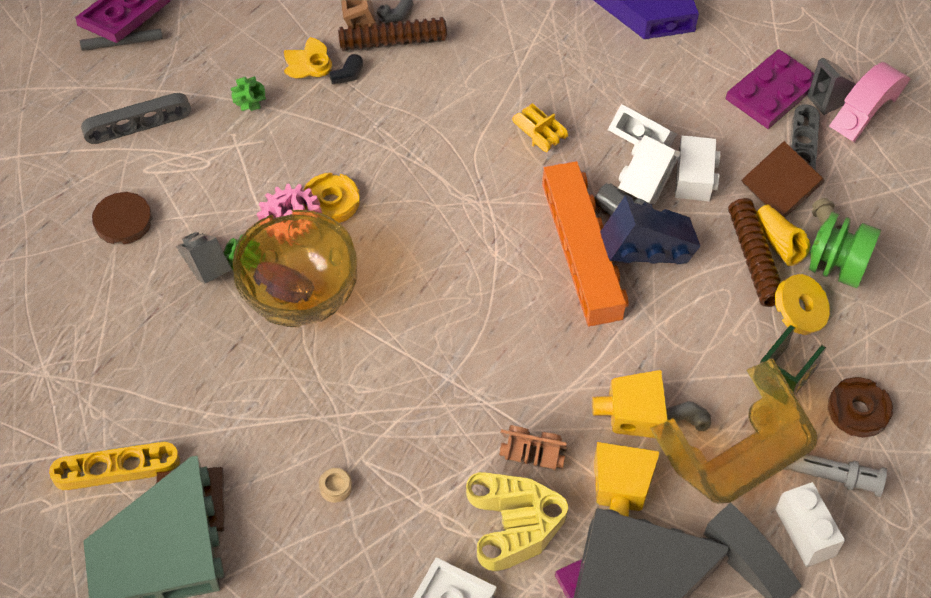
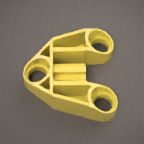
[466,472,568,571]

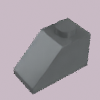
[807,58,856,115]

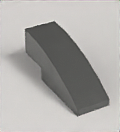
[704,502,802,598]

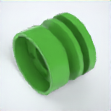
[808,212,881,288]

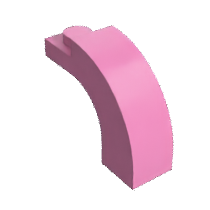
[830,62,911,143]

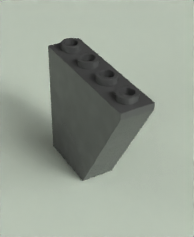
[573,508,729,598]

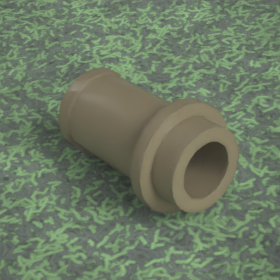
[812,198,842,229]

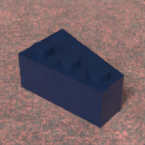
[600,195,701,264]

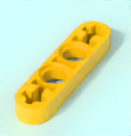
[49,442,180,490]

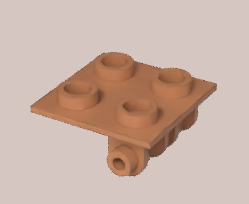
[499,425,567,470]

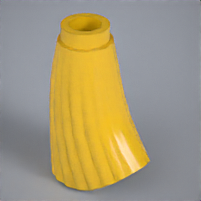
[756,205,811,266]

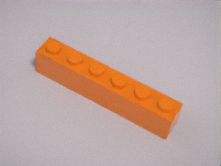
[542,161,629,327]

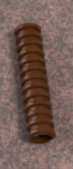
[338,17,447,51]
[728,198,781,307]

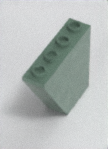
[83,456,224,598]

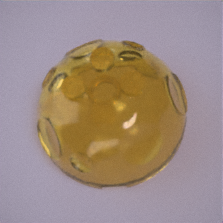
[233,210,358,327]

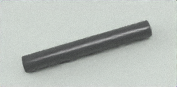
[80,28,163,51]

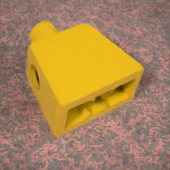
[592,370,668,439]
[594,442,659,517]

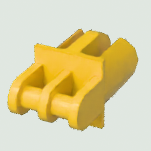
[512,103,569,152]

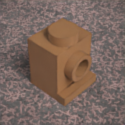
[341,0,378,28]

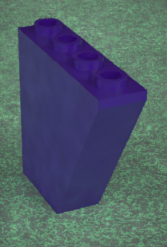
[593,0,699,40]

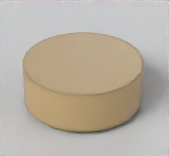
[319,468,352,503]

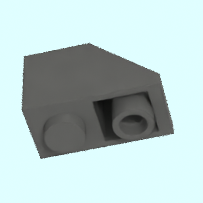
[176,232,232,284]

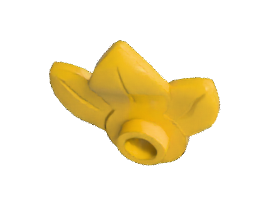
[284,37,332,78]

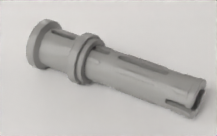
[783,449,887,497]

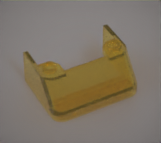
[650,358,818,504]

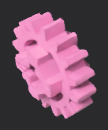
[257,184,322,245]

